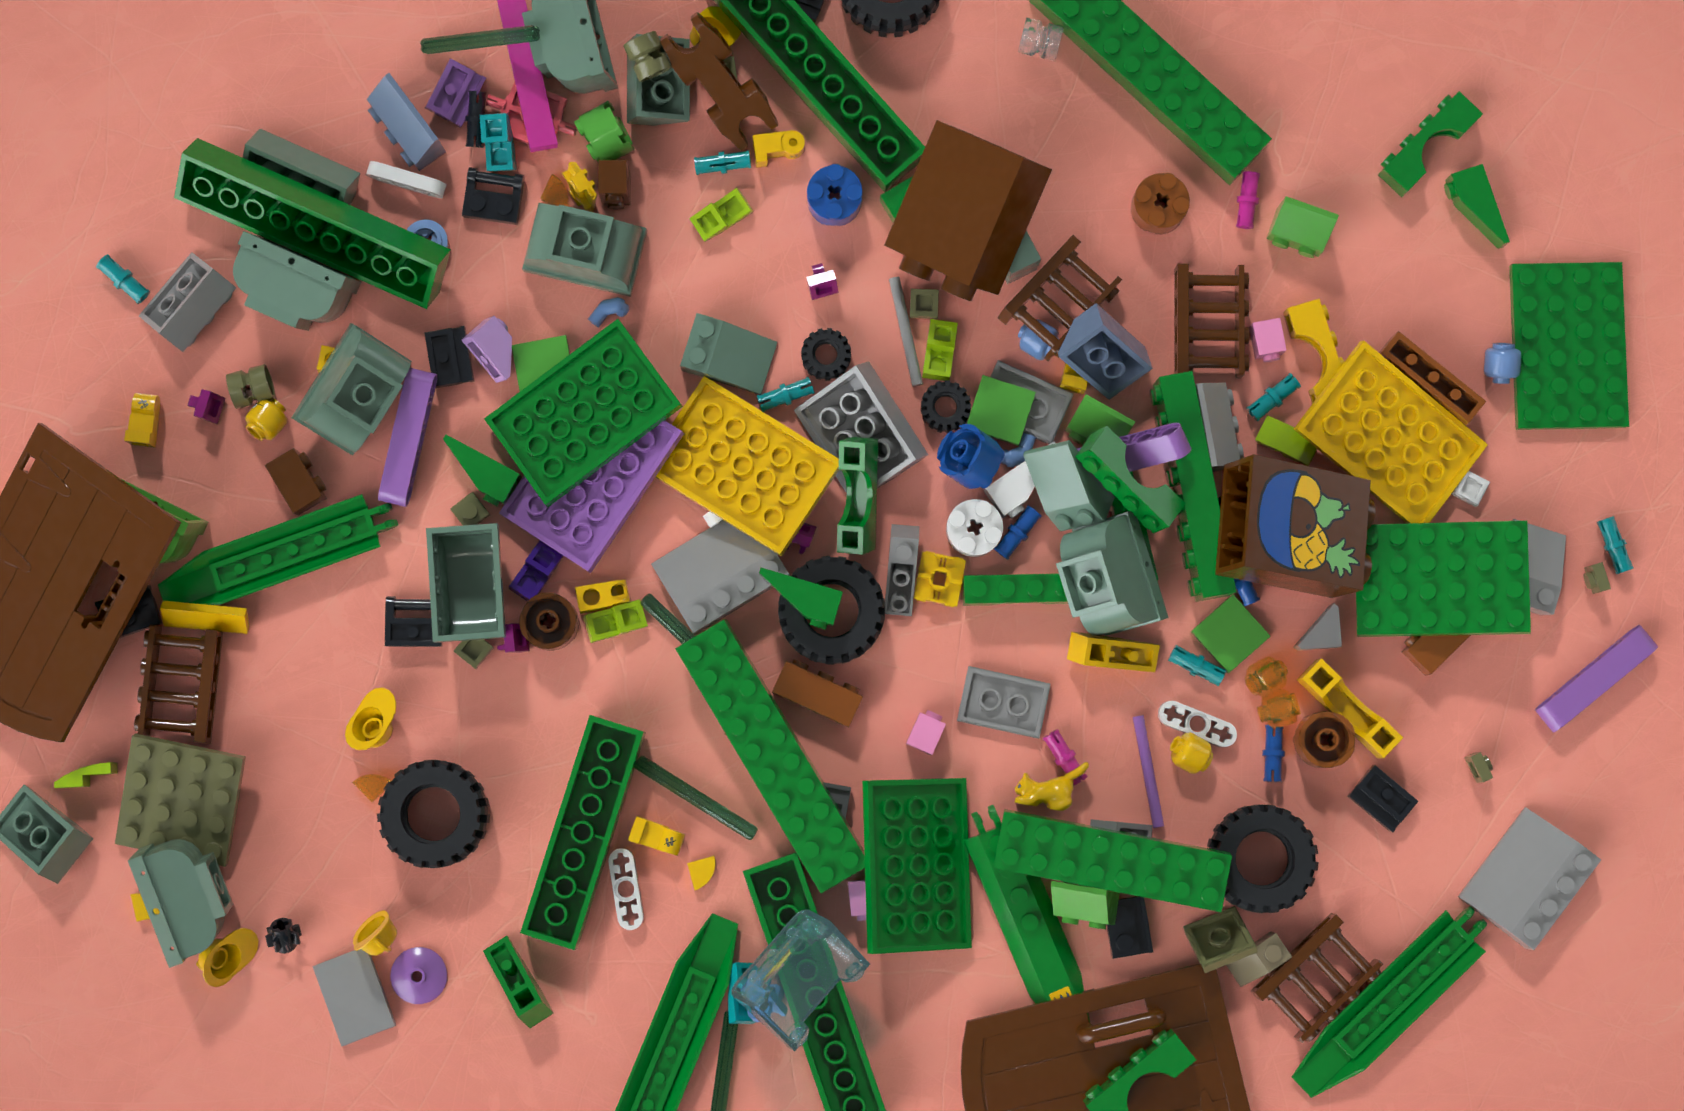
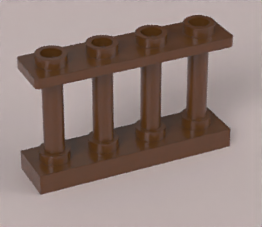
[998,235,1122,361]
[1174,264,1249,378]
[134,625,223,744]
[1251,913,1383,1043]

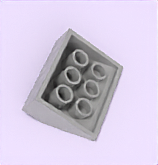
[794,362,928,493]
[651,520,790,635]
[1458,807,1601,950]

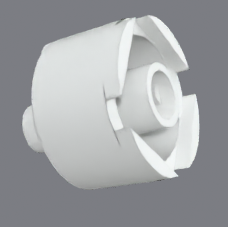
[946,499,1003,557]

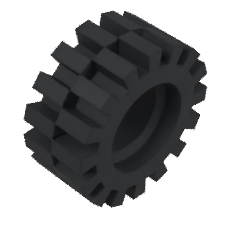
[801,328,851,381]
[920,380,971,433]

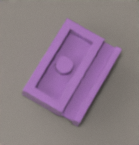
[425,58,486,127]

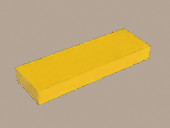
[160,601,249,634]

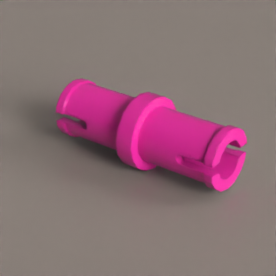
[1236,171,1260,229]
[1043,729,1088,786]

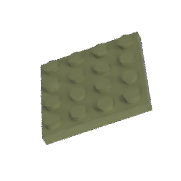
[115,734,246,867]

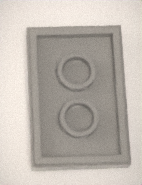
[991,360,1074,444]
[957,666,1051,739]
[312,949,396,1046]

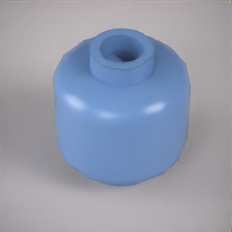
[1018,319,1059,361]
[1484,343,1521,384]

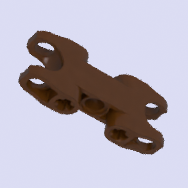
[660,12,778,151]

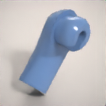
[588,297,629,328]
[1001,433,1036,467]

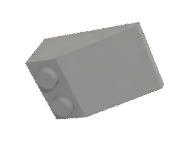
[1512,519,1566,615]

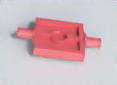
[486,81,577,152]

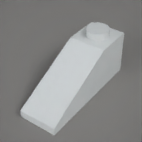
[984,441,1055,519]

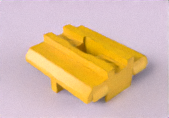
[562,162,597,212]
[914,551,966,607]

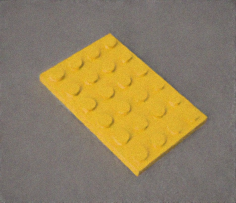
[1294,341,1488,524]
[656,376,839,556]

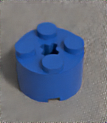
[807,164,863,226]
[937,424,1005,489]

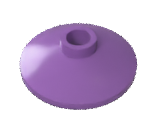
[390,947,447,1004]

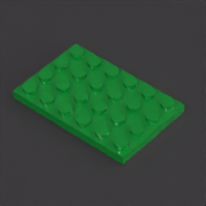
[1509,262,1629,430]
[484,319,683,507]
[1356,521,1531,637]
[862,778,972,954]

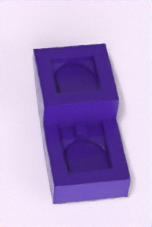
[509,540,563,601]

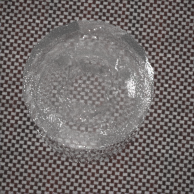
[1018,17,1064,62]

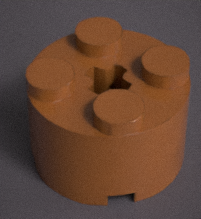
[1131,173,1190,235]
[1293,711,1355,768]

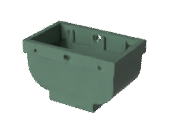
[522,0,618,94]
[522,203,647,297]
[233,231,361,331]
[291,323,412,455]
[1056,511,1169,636]
[426,523,506,643]
[128,839,234,968]

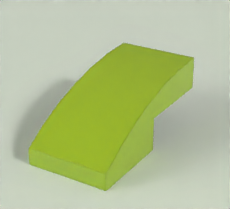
[689,188,754,242]
[922,319,958,381]
[1255,415,1317,466]
[583,599,648,643]
[54,762,118,788]

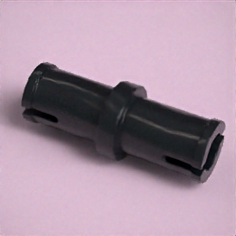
[465,91,487,148]

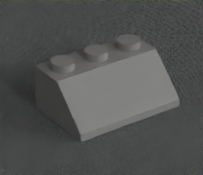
[139,252,236,352]
[1195,382,1244,472]

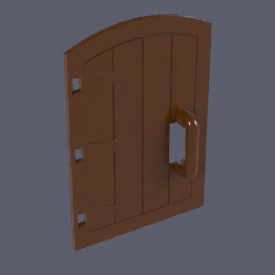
[0,423,181,742]
[961,964,1250,1111]

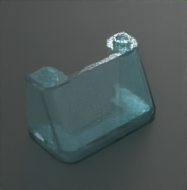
[731,909,870,1051]

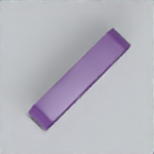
[378,368,437,507]
[1076,423,1191,472]
[1535,625,1658,732]

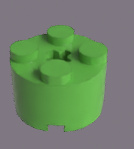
[574,101,635,162]

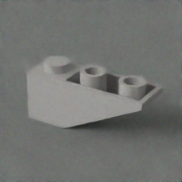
[885,524,919,616]

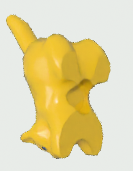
[1015,762,1089,811]

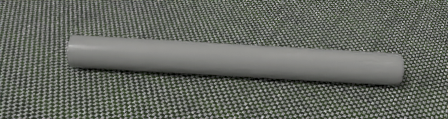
[889,277,923,387]

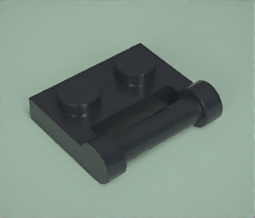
[462,167,524,225]
[385,596,442,647]

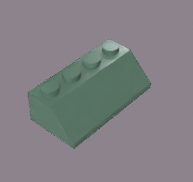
[243,129,360,205]

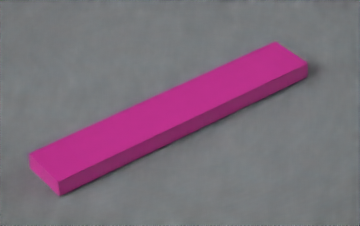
[497,0,558,152]

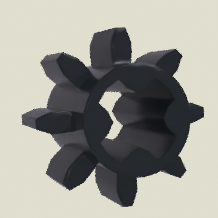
[265,918,302,953]

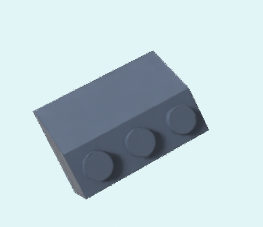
[367,73,446,171]
[1058,303,1153,400]

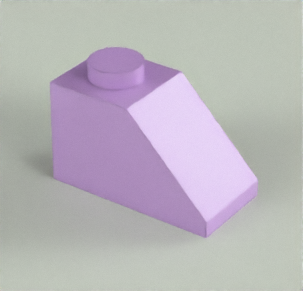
[462,316,512,383]

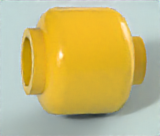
[245,399,287,441]
[1170,732,1213,774]

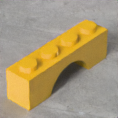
[1283,298,1344,404]
[1297,658,1403,758]

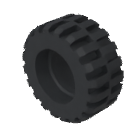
[842,0,939,38]
[778,556,885,665]
[377,760,490,868]
[1207,805,1319,913]

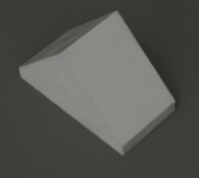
[1294,603,1342,651]

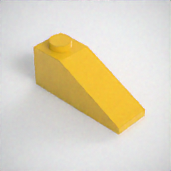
[1067,632,1160,672]

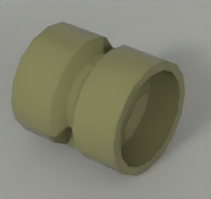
[623,31,672,82]
[226,364,275,409]

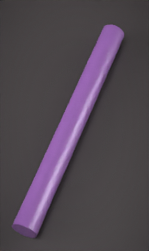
[1133,715,1164,828]

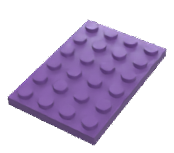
[499,420,684,573]

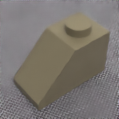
[1226,932,1292,987]

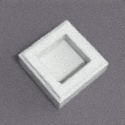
[1451,471,1490,507]

